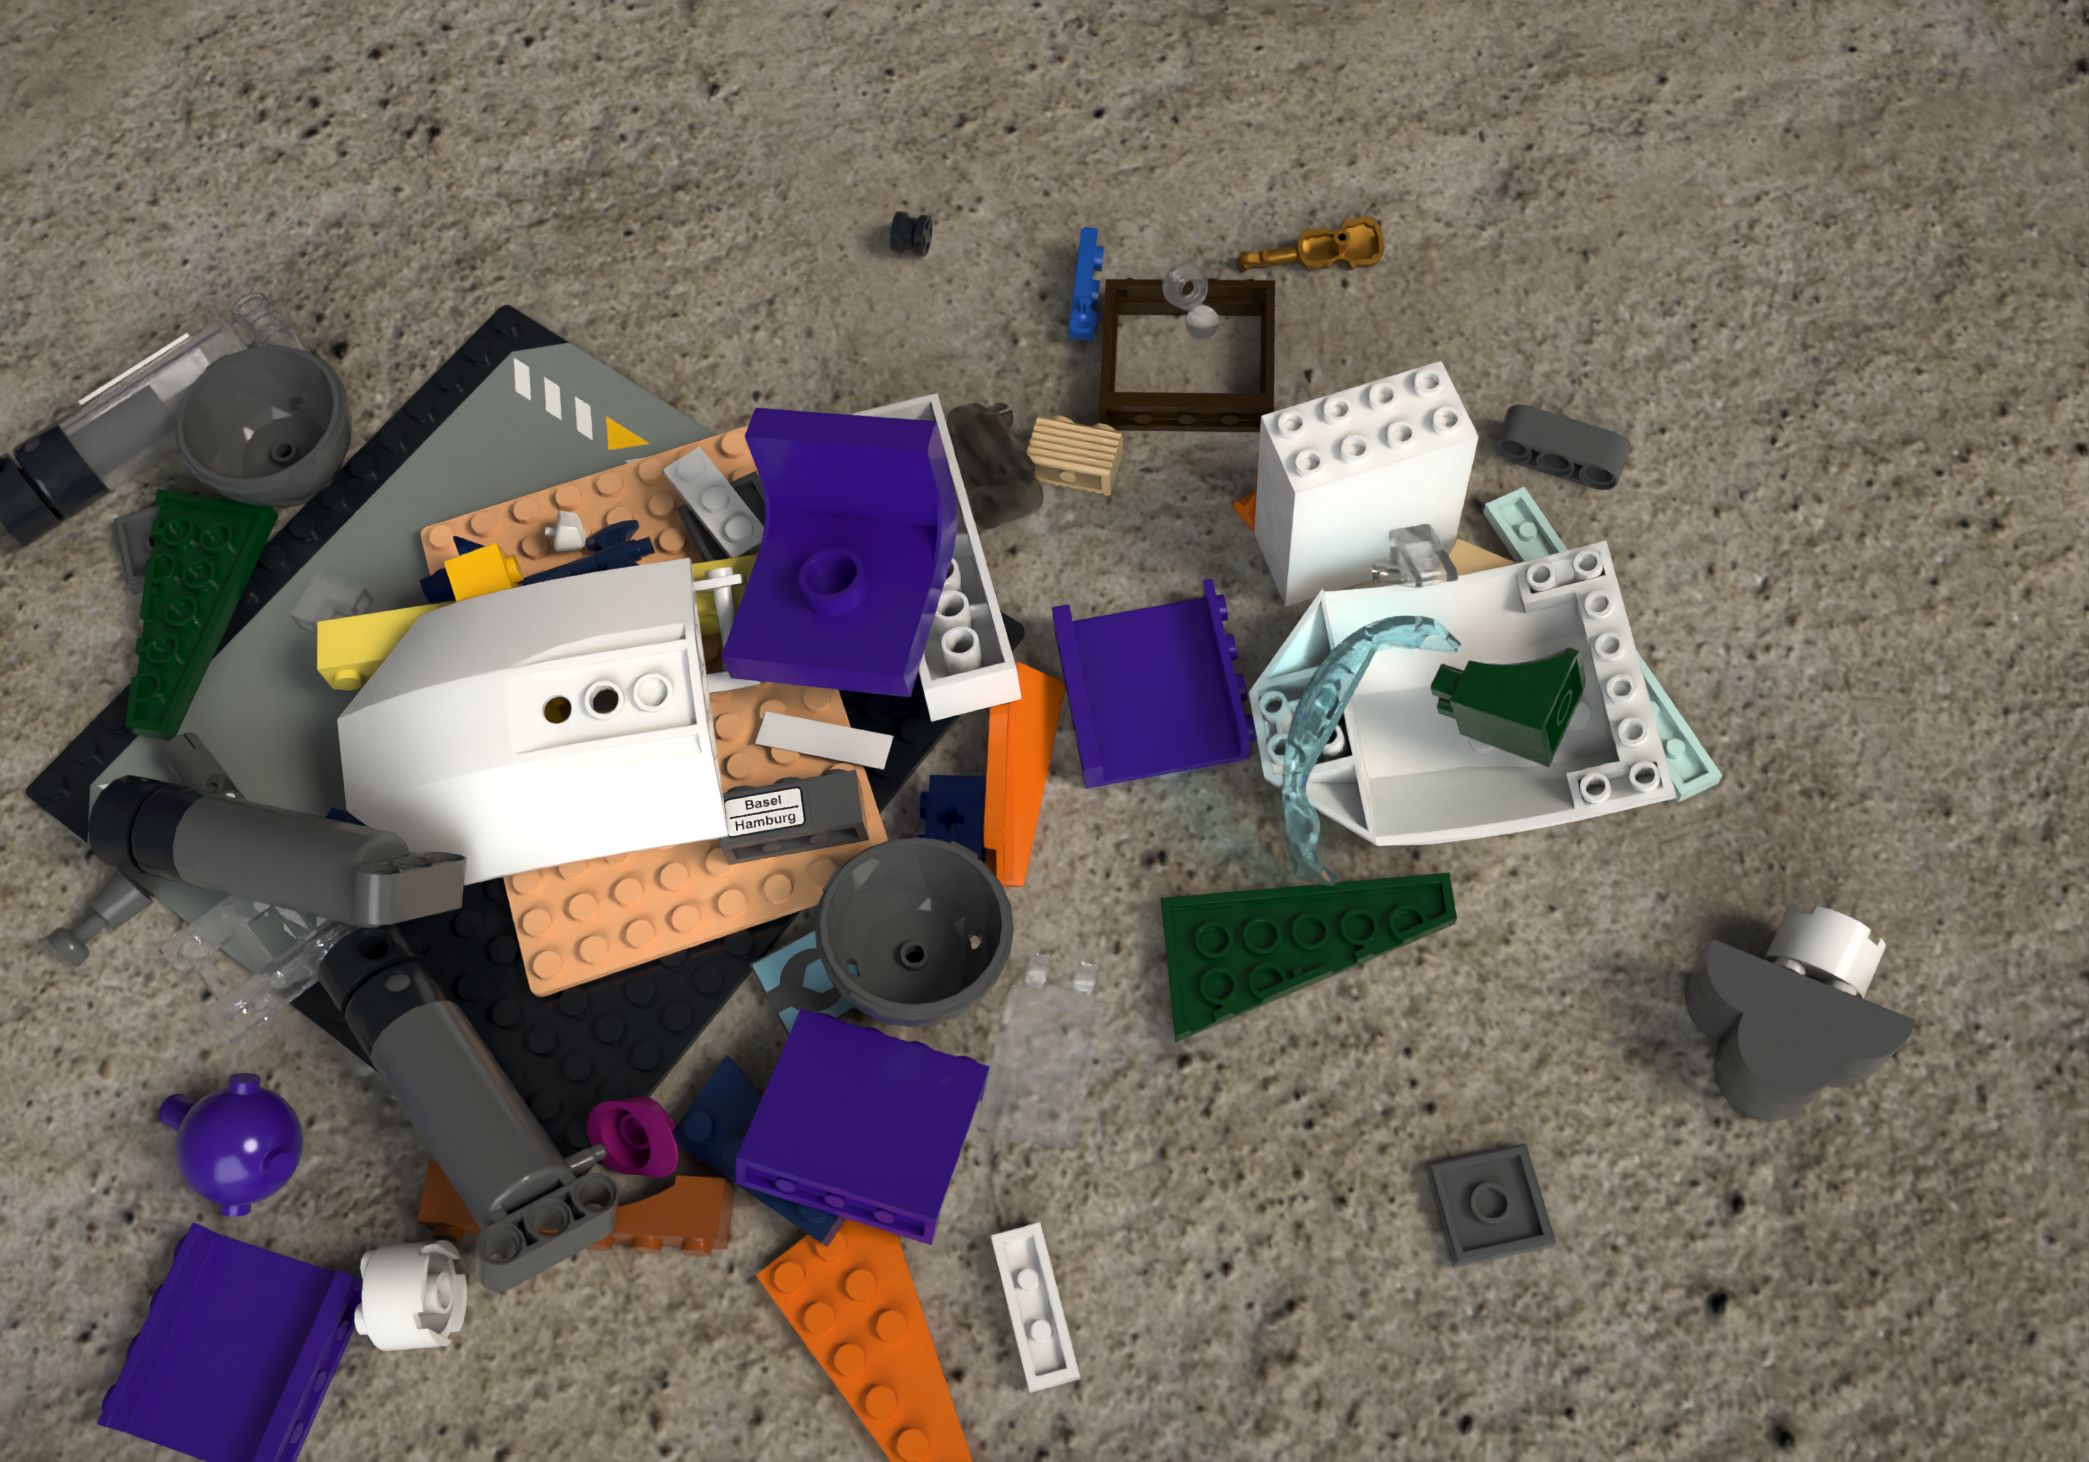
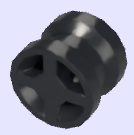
[890,211,933,257]

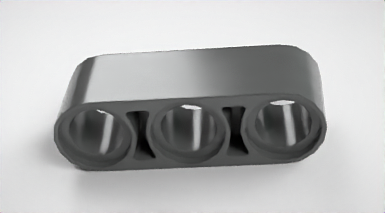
[1493,404,1630,490]

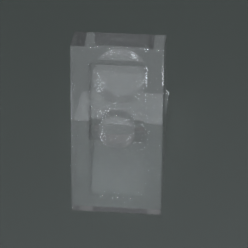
[1371,524,1458,588]

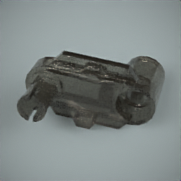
[946,402,1044,529]

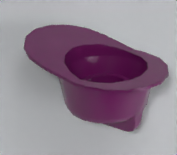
[587,1095,678,1178]

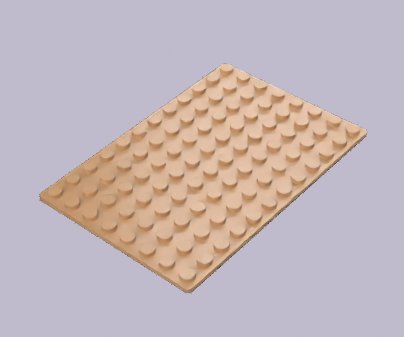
[420,427,888,997]

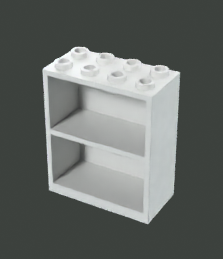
[1254,361,1479,607]

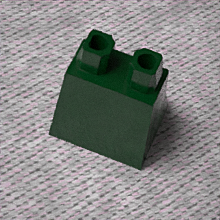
[1430,647,1586,767]

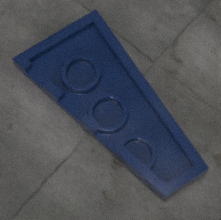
[672,1055,846,1247]

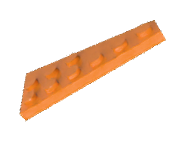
[756,1219,973,1462]

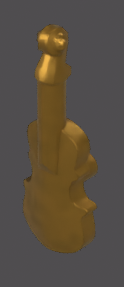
[1236,216,1384,272]

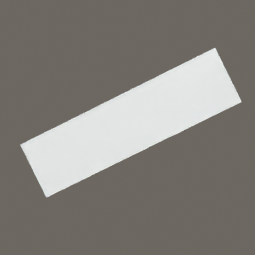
[755,711,894,769]

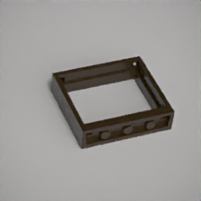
[1099,278,1275,432]

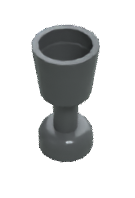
[47,869,154,967]

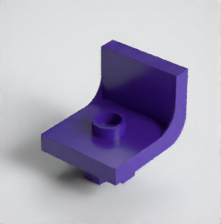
[721,408,957,697]

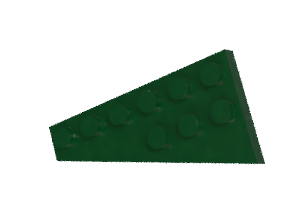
[125,489,278,741]
[1161,872,1457,1043]

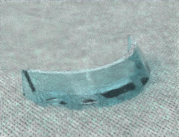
[1279,615,1461,886]

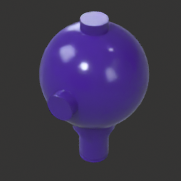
[159,1073,303,1217]

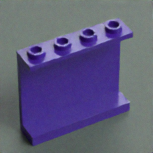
[1051,579,1257,789]
[735,1009,990,1245]
[97,1222,363,1462]

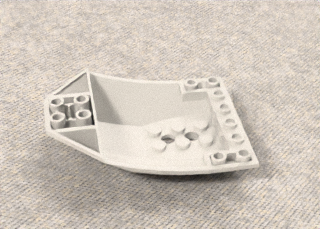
[1249,541,1676,846]
[337,558,729,886]

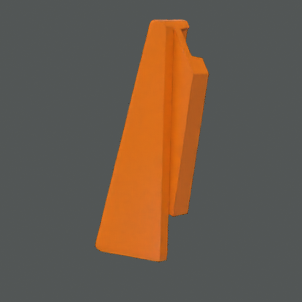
[984,662,1065,887]

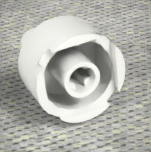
[1764,904,1886,999]
[354,1240,467,1351]

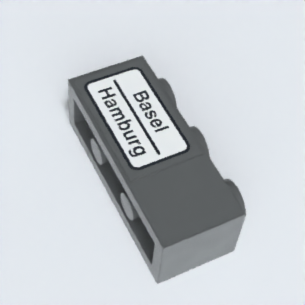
[719,769,869,865]

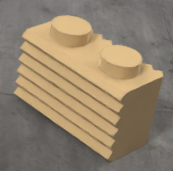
[1025,415,1123,496]

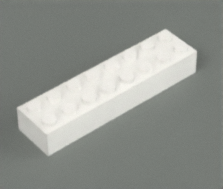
[853,393,1022,722]

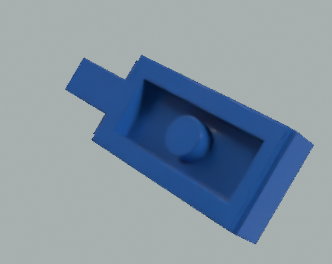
[1068,227,1104,342]

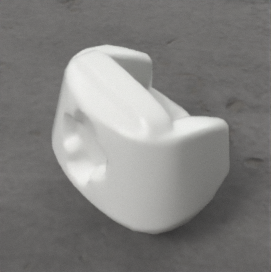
[545,511,586,552]

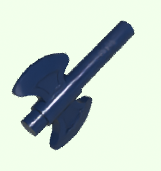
[521,520,655,586]

